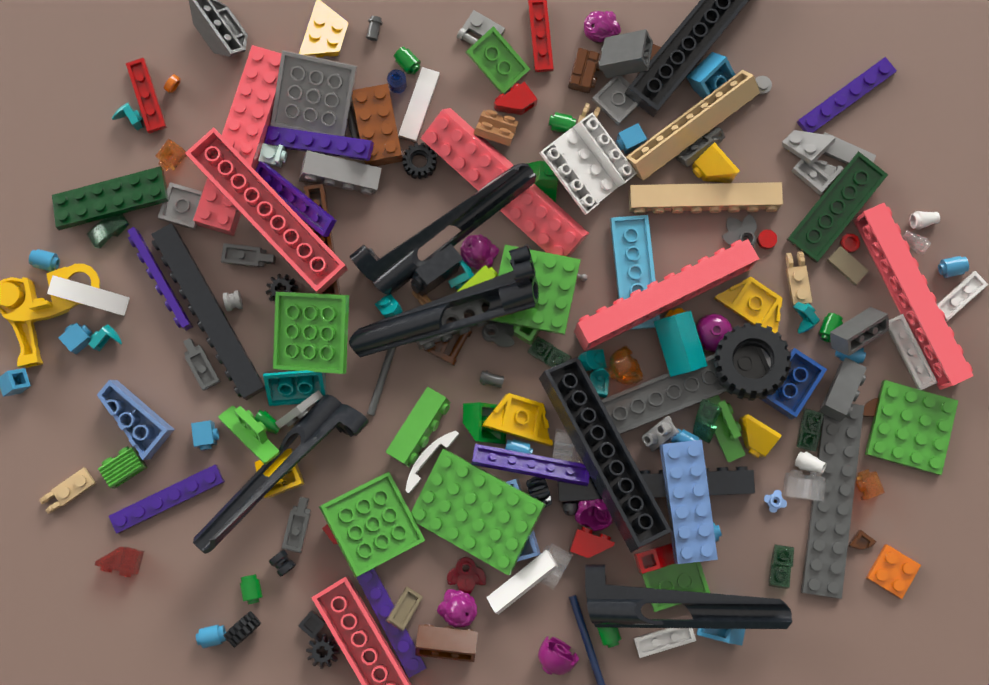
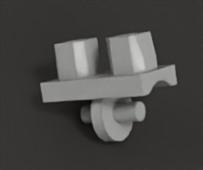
[642,416,679,452]

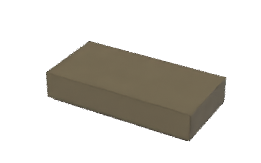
[826,246,869,285]
[386,586,423,631]

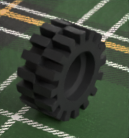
[402,143,437,180]
[223,611,261,648]

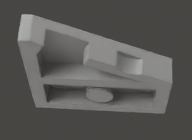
[782,130,835,165]

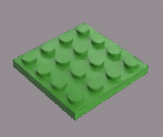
[491,245,581,335]
[273,292,349,374]
[865,380,958,475]
[319,472,425,578]

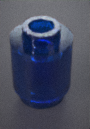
[387,69,407,93]

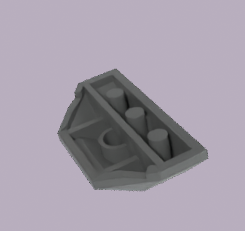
[189,0,248,57]

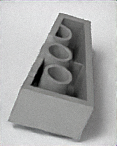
[299,150,382,195]

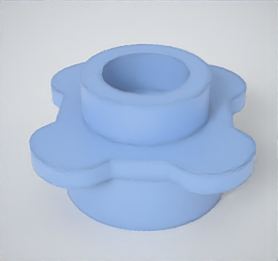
[764,490,787,513]

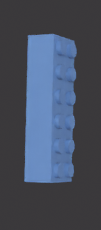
[660,440,718,564]

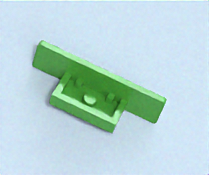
[700,395,745,462]
[218,406,280,465]

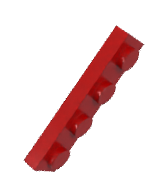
[528,0,554,73]
[126,58,167,133]

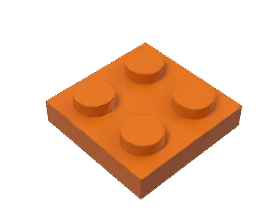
[866,544,921,599]

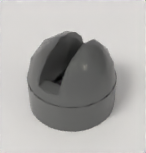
[562,501,578,516]

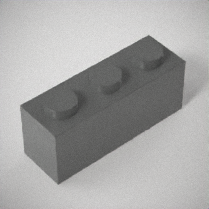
[830,307,889,356]
[819,357,867,422]

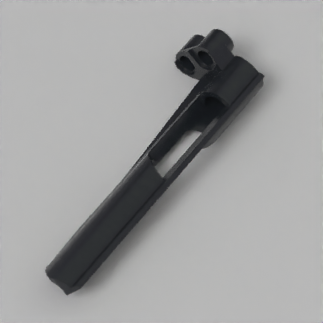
[350,163,536,295]
[349,245,539,358]
[193,395,369,554]
[585,564,792,629]

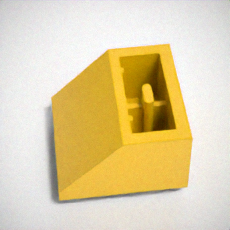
[255,448,305,498]

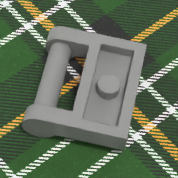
[456,10,505,45]

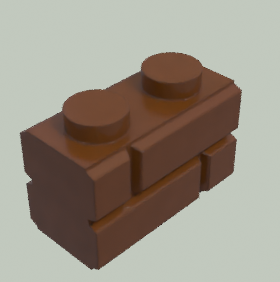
[568,48,600,93]

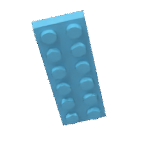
[610,215,660,330]

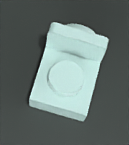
[258,143,287,168]

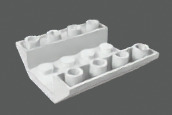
[539,112,637,215]

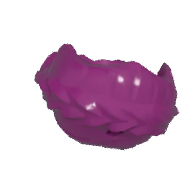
[584,11,621,43]
[460,234,499,270]
[575,499,613,531]
[437,589,477,628]

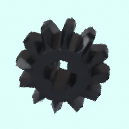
[266,274,299,302]
[526,477,552,508]
[306,634,340,669]

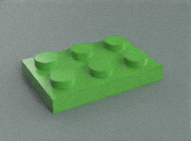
[465,26,530,94]
[642,562,710,612]

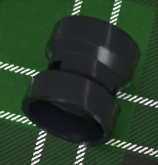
[268,550,296,577]

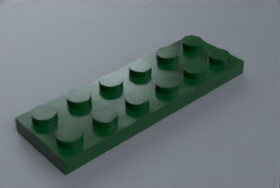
[786,151,888,263]
[52,166,169,230]

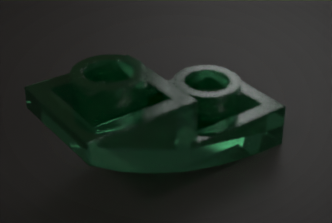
[87,214,129,249]
[528,336,572,368]
[693,399,722,443]
[796,408,824,452]
[768,544,794,589]

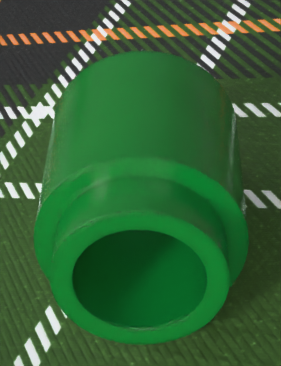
[394,46,421,74]
[548,112,577,133]
[818,313,843,343]
[240,574,263,605]
[597,627,622,648]

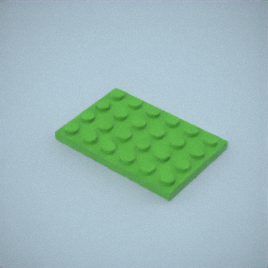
[411,449,546,575]

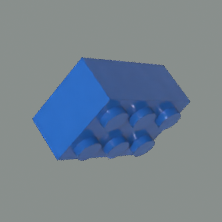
[762,348,827,419]

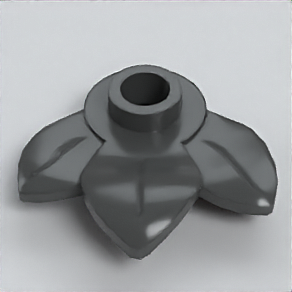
[722,214,757,247]
[482,320,515,347]

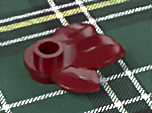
[447,557,486,594]

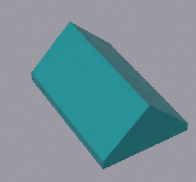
[653,310,708,377]
[263,370,326,406]

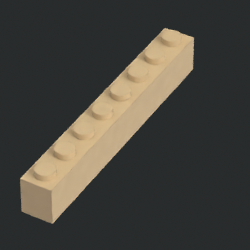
[626,70,760,180]
[629,182,783,214]

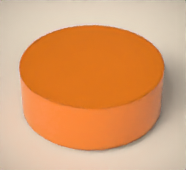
[164,74,181,93]

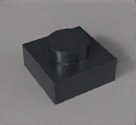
[298,610,326,639]

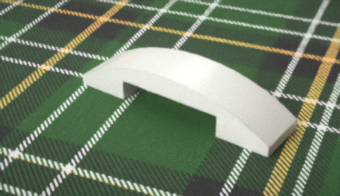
[47,275,130,316]
[406,431,459,494]

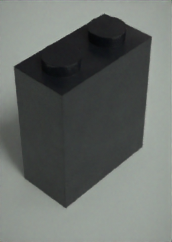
[411,244,463,297]

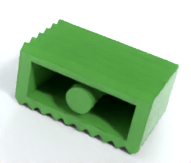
[98,446,148,489]

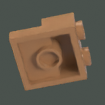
[474,110,519,146]

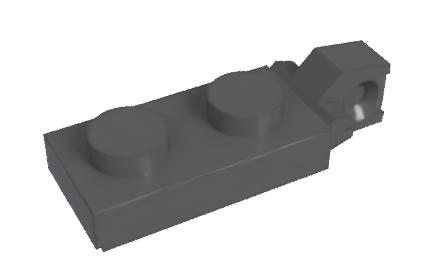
[675,127,725,167]
[221,243,276,268]
[183,338,221,391]
[282,497,311,553]

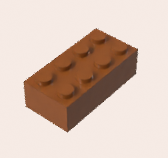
[352,83,403,167]

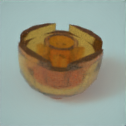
[608,345,643,385]

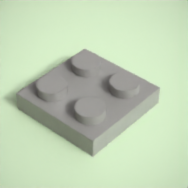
[592,76,639,125]
[158,182,202,229]

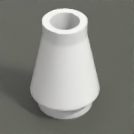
[909,211,940,230]
[795,451,826,474]

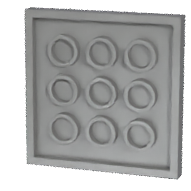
[271,50,357,137]

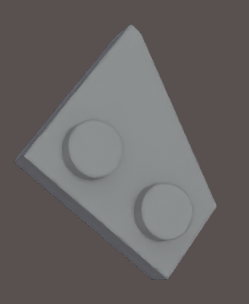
[791,159,844,195]
[275,390,323,429]

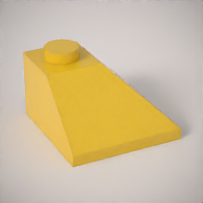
[692,142,740,183]
[739,414,782,458]

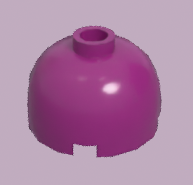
[696,314,732,352]
[538,636,579,675]

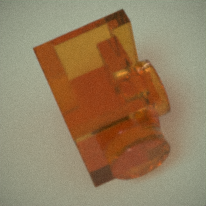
[155,139,187,171]
[856,469,885,500]

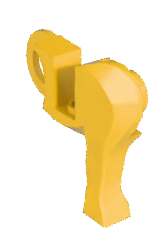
[0,263,100,368]

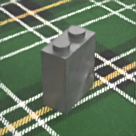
[599,29,653,78]

